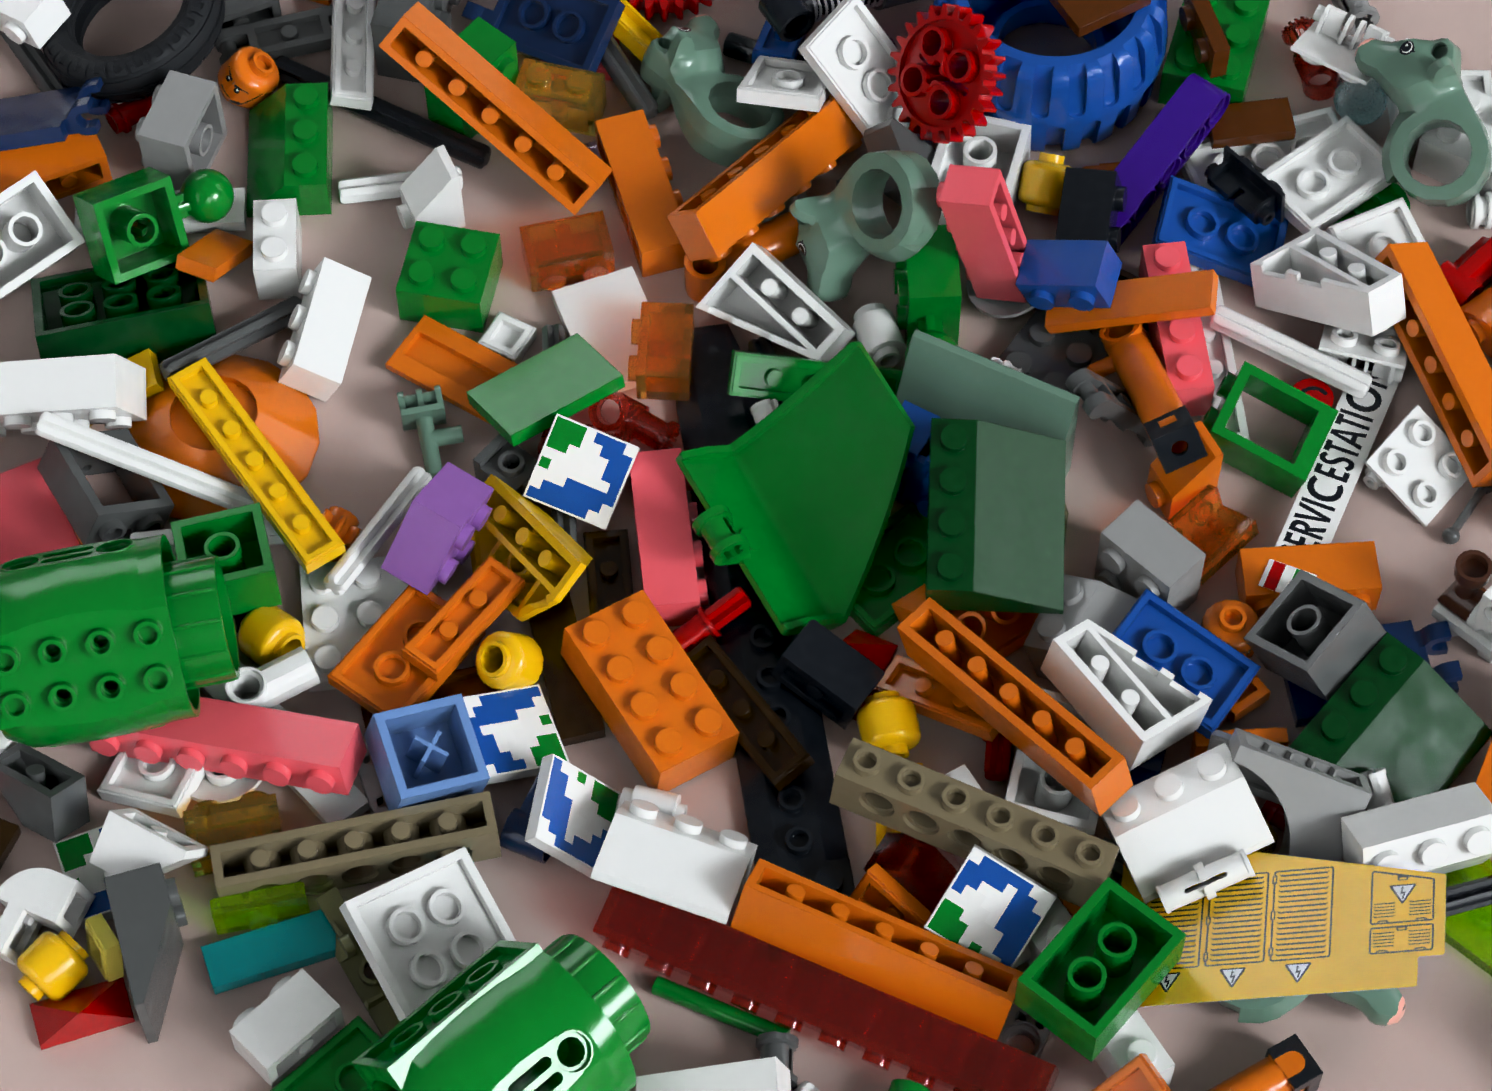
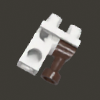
[1431,550,1492,664]

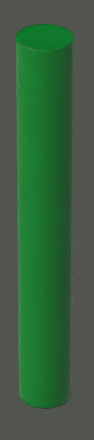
[651,976,790,1037]

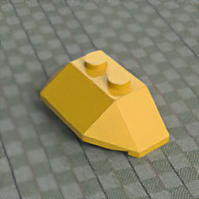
[470,474,593,622]

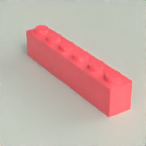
[89,697,367,795]

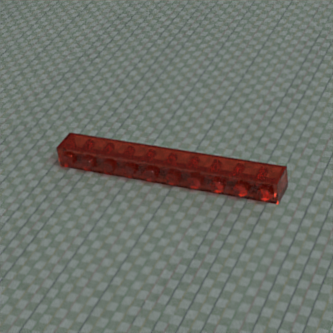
[593,886,1060,1091]

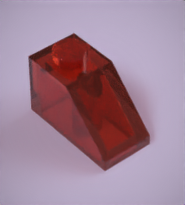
[863,833,958,913]

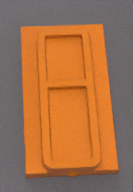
[385,315,518,425]

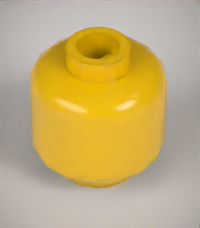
[1018,152,1070,216]
[237,606,305,666]
[475,631,544,690]
[856,691,921,759]
[17,930,89,1001]

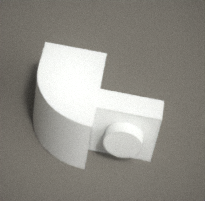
[0,867,96,966]

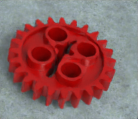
[887,3,1006,144]

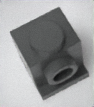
[473,433,537,501]

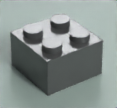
[1244,569,1387,702]

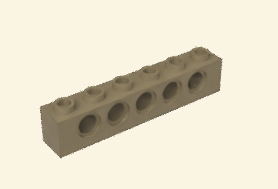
[829,737,1120,907]
[209,791,502,912]

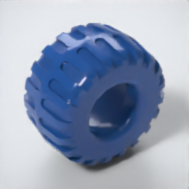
[933,0,1168,152]

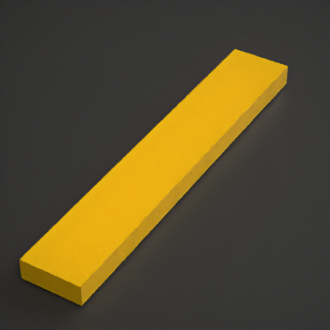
[167,357,346,574]

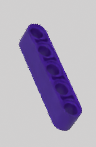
[1114,73,1231,245]

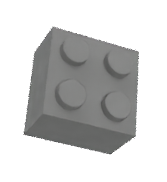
[135,70,227,190]
[1094,499,1206,613]

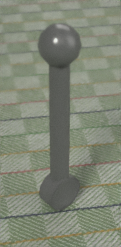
[1442,486,1492,545]

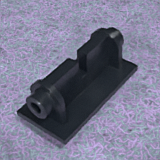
[1204,145,1286,226]

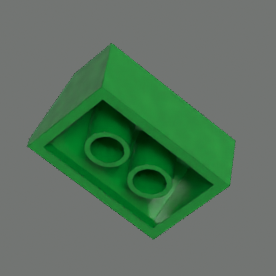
[246,82,333,218]

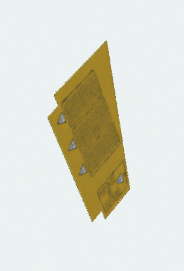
[1122,852,1446,1007]

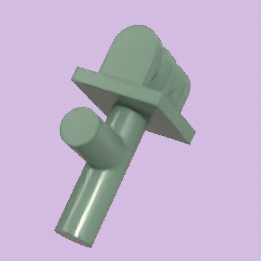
[397,385,464,478]

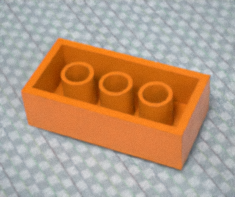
[561,589,740,791]

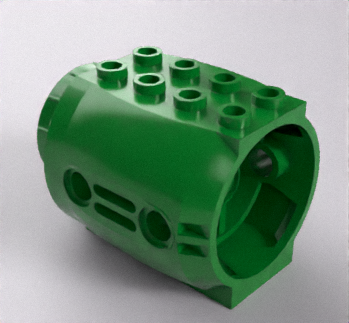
[0,534,240,748]
[351,934,650,1091]

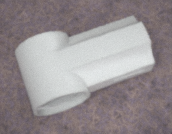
[225,646,320,709]

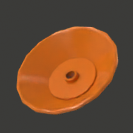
[128,354,320,520]

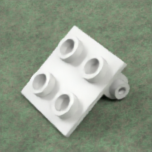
[1290,4,1396,86]
[1318,324,1408,384]
[1363,405,1468,527]

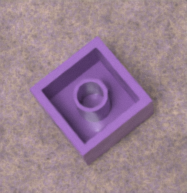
[381,462,494,595]

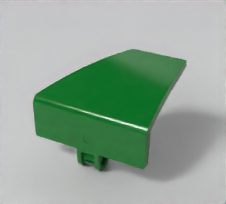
[676,341,915,636]

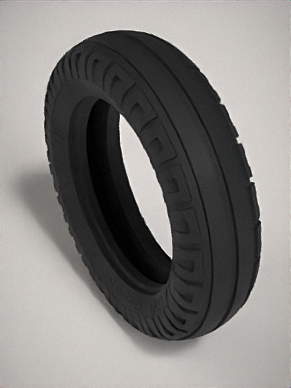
[42,0,225,103]

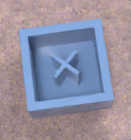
[364,693,490,811]

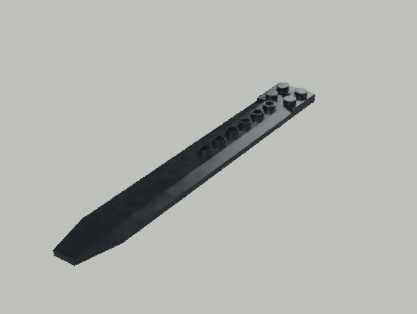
[676,323,855,963]

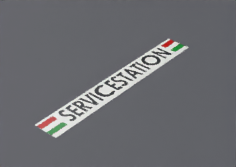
[1258,357,1409,593]

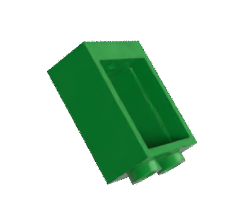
[1202,361,1339,498]

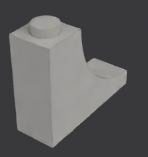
[1228,727,1373,862]

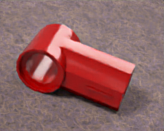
[1440,236,1492,307]

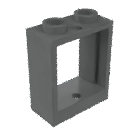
[37,428,175,545]

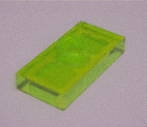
[209,881,310,935]

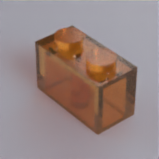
[519,210,615,292]
[628,302,695,401]

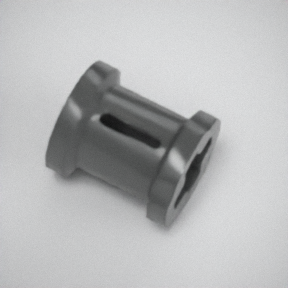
[756,1031,799,1091]

